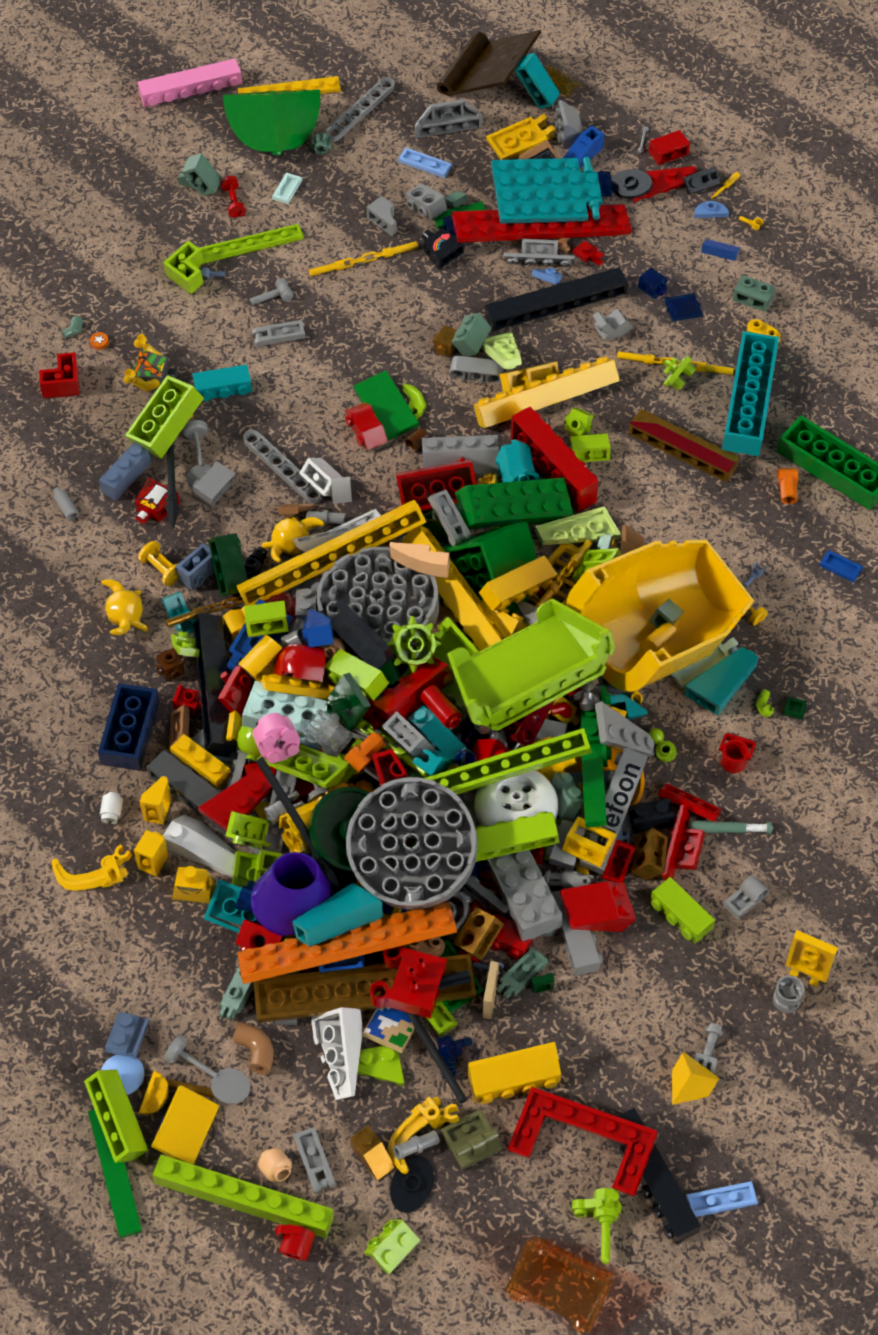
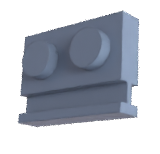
[105,1012,150,1059]

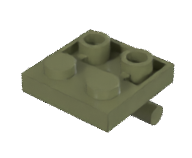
[441,1109,502,1170]

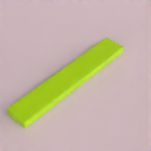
[199,224,304,264]

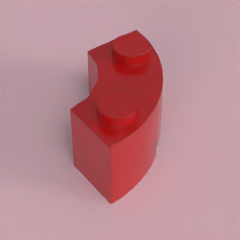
[345,403,388,450]

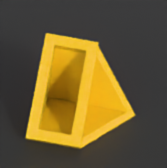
[672,1052,720,1105]

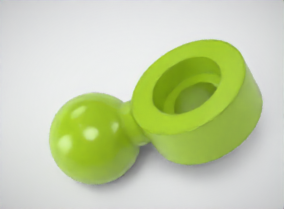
[648,728,676,762]

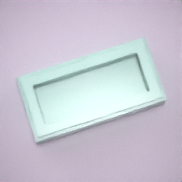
[272,173,302,204]

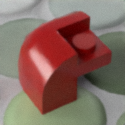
[274,644,325,682]

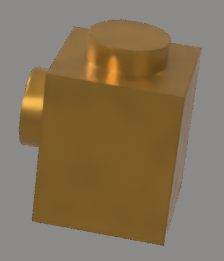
[432,325,457,357]

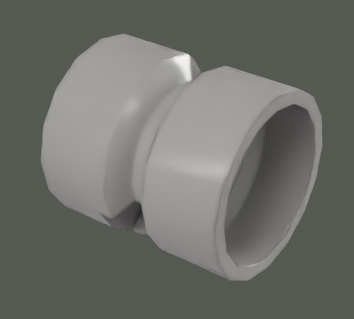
[773,975,805,1013]

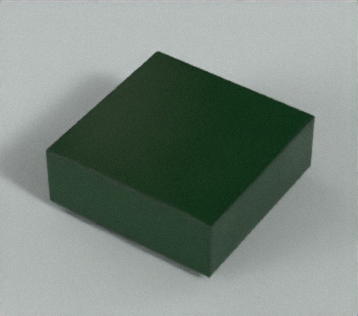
[783,696,807,720]
[531,973,555,993]

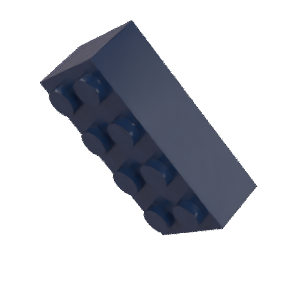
[98,683,160,771]

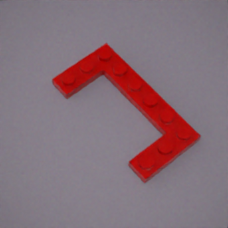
[507,1087,658,1197]

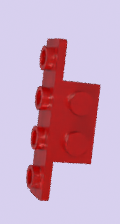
[661,805,705,881]

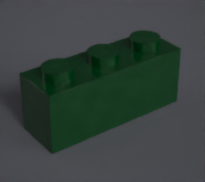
[208,533,249,597]

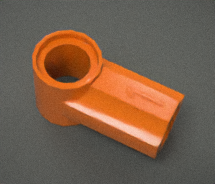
[777,468,798,504]
[344,732,386,773]

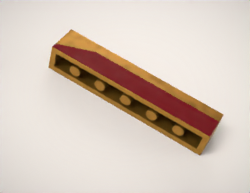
[628,409,740,483]

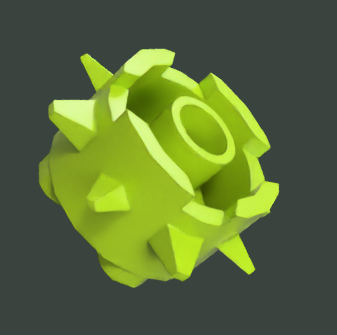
[387,616,441,673]

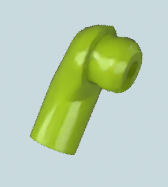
[755,689,774,717]

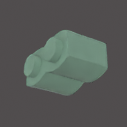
[550,772,584,820]

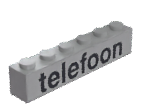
[577,747,648,875]

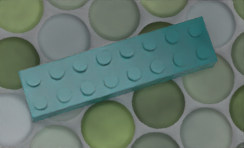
[722,331,779,456]

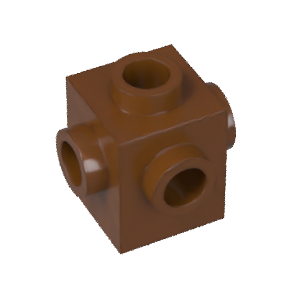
[155,648,186,682]

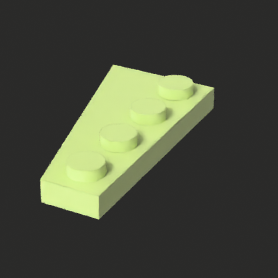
[481,331,522,369]
[534,506,621,545]

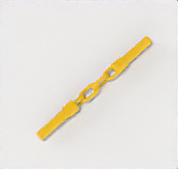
[309,241,418,276]
[617,351,734,375]
[535,540,592,607]

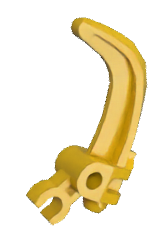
[52,844,132,891]
[388,1097,459,1174]

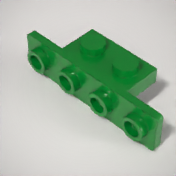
[581,686,612,767]

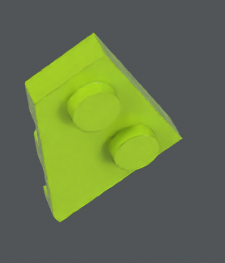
[572,548,622,582]
[357,1046,404,1086]

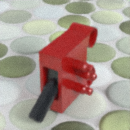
[370,946,471,1019]

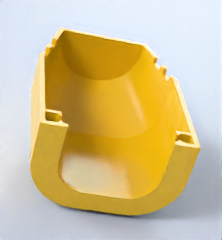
[566,540,754,692]

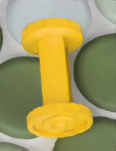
[138,541,179,586]

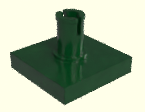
[325,673,371,731]

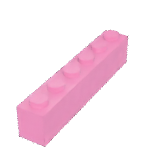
[137,59,242,107]

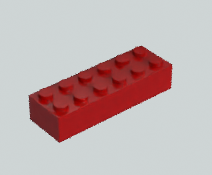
[511,406,599,513]

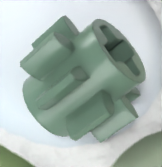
[311,133,332,154]

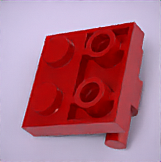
[218,666,255,717]

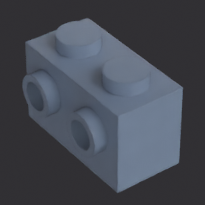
[175,543,215,591]

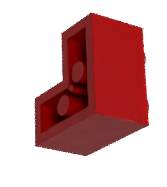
[39,352,80,399]

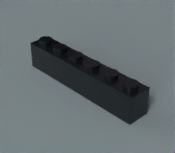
[617,1108,701,1244]

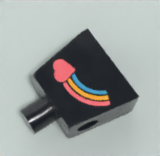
[422,229,465,269]

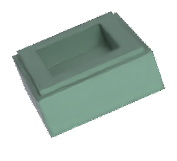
[445,191,468,208]

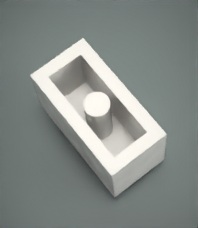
[299,458,342,496]

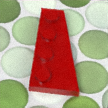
[632,166,697,203]

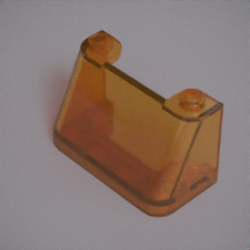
[505,1236,617,1334]

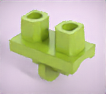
[663,356,696,390]

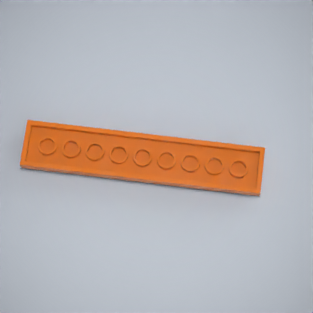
[238,901,457,984]

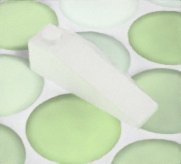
[163,814,236,878]
[311,1007,363,1100]

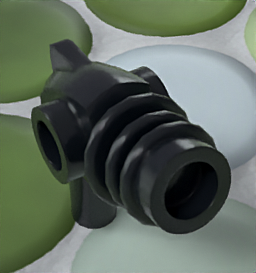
[245,546,268,579]

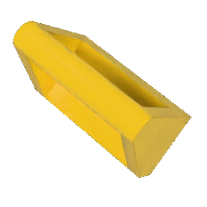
[140,776,172,825]
[562,816,617,868]

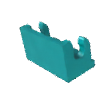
[413,750,454,776]

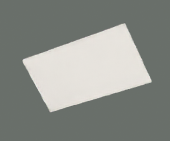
[331,477,352,504]

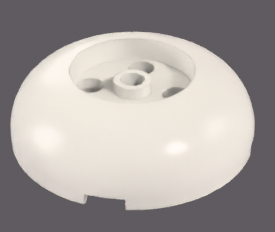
[474,770,558,827]

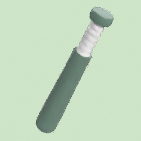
[688,821,772,834]

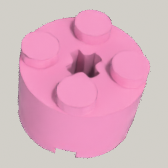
[253,713,300,763]

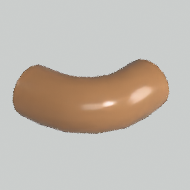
[234,1022,274,1075]

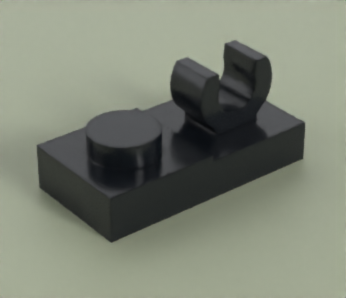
[682,167,720,194]

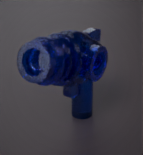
[437,1034,472,1080]

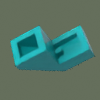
[161,591,195,634]
[609,694,648,719]

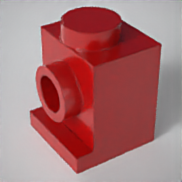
[172,684,201,715]

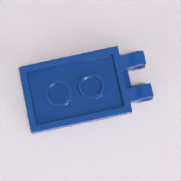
[227,599,294,680]

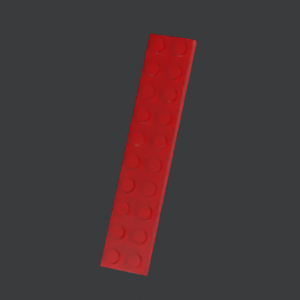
[452,204,632,243]

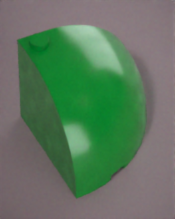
[223,89,320,155]
[442,522,536,615]

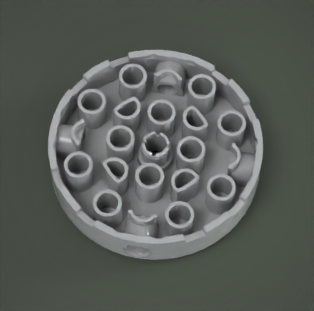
[317,547,439,655]
[346,777,478,910]

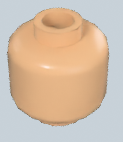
[258,1148,292,1182]

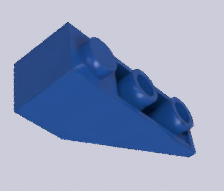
[563,125,604,168]
[302,609,334,648]

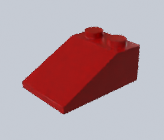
[560,881,636,932]

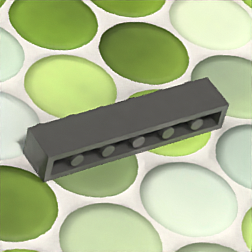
[147,750,255,846]

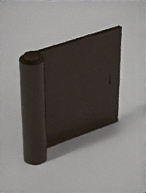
[437,30,542,96]

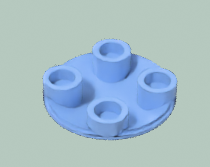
[101,1055,144,1095]

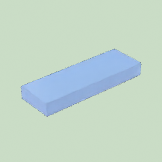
[398,148,452,178]
[685,1181,758,1217]

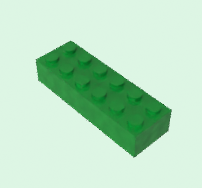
[776,415,878,510]
[455,478,573,529]

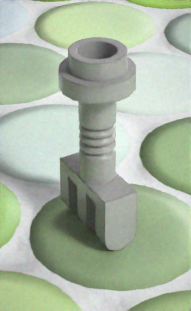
[694,1023,723,1074]

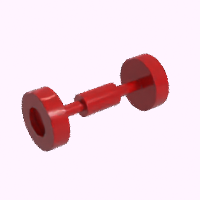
[221,176,246,218]

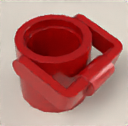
[719,733,756,774]
[275,1224,315,1261]

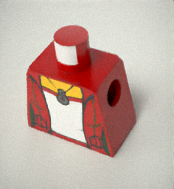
[135,478,180,524]

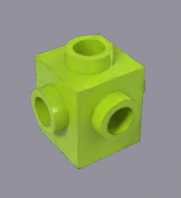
[564,407,594,436]

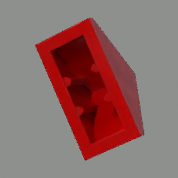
[602,839,636,882]

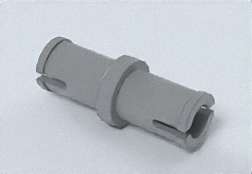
[306,510,346,526]
[393,1130,439,1160]

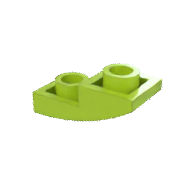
[171,631,200,658]

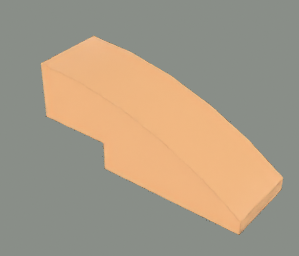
[390,542,450,578]

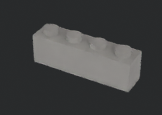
[551,890,603,977]

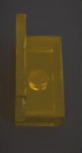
[546,65,583,97]

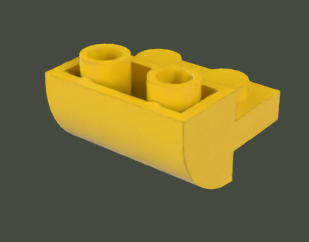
[238,635,282,682]

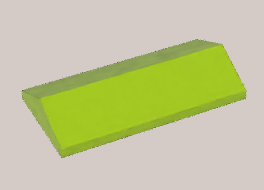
[257,744,350,788]

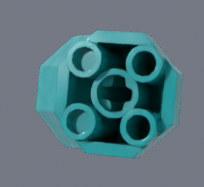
[495,439,540,482]

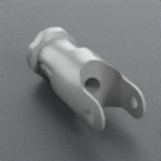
[544,870,595,889]

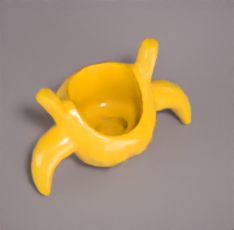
[261,517,324,563]
[101,579,148,635]

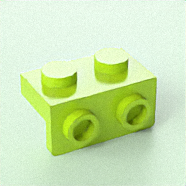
[225,811,271,849]
[364,1219,420,1274]

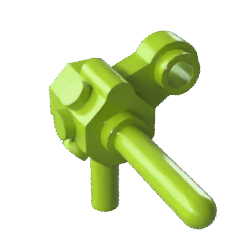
[572,1188,622,1264]

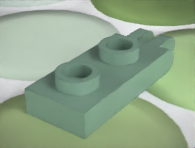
[496,947,549,999]
[220,966,254,1020]

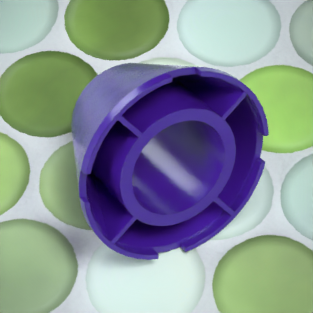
[251,852,336,937]

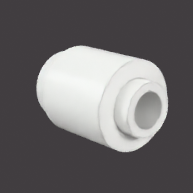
[100,792,123,824]

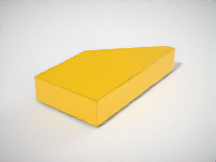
[226,711,242,741]

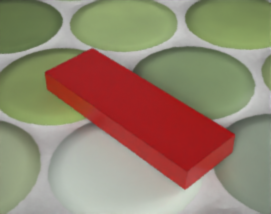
[658,783,722,822]

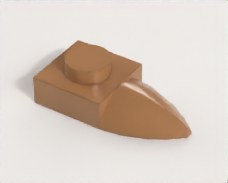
[279,503,318,518]

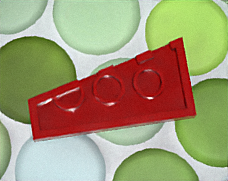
[198,766,277,831]

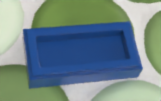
[819,550,863,583]

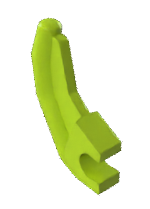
[402,384,427,419]

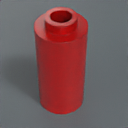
[420,685,461,728]

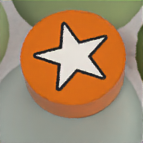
[90,332,109,350]

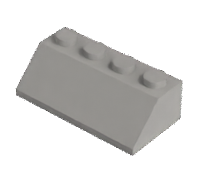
[422,435,500,479]

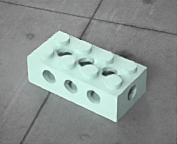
[242,681,331,750]

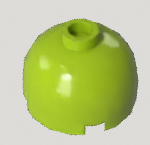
[237,726,261,761]

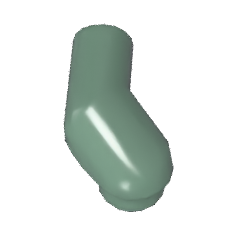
[61,316,83,339]

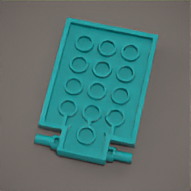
[491,157,603,223]

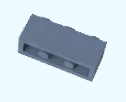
[99,442,151,501]

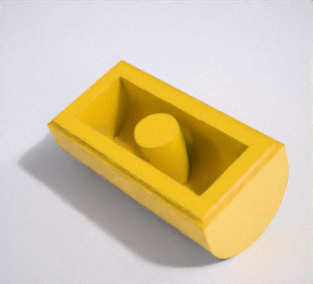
[640,623,677,655]

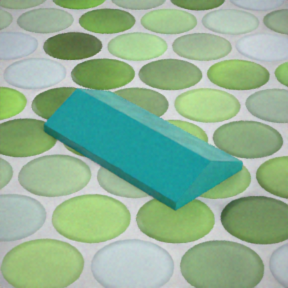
[203,879,265,943]

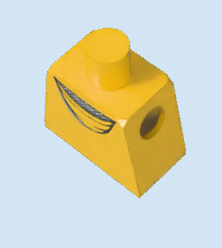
[172,866,215,903]

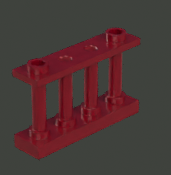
[487,700,555,748]

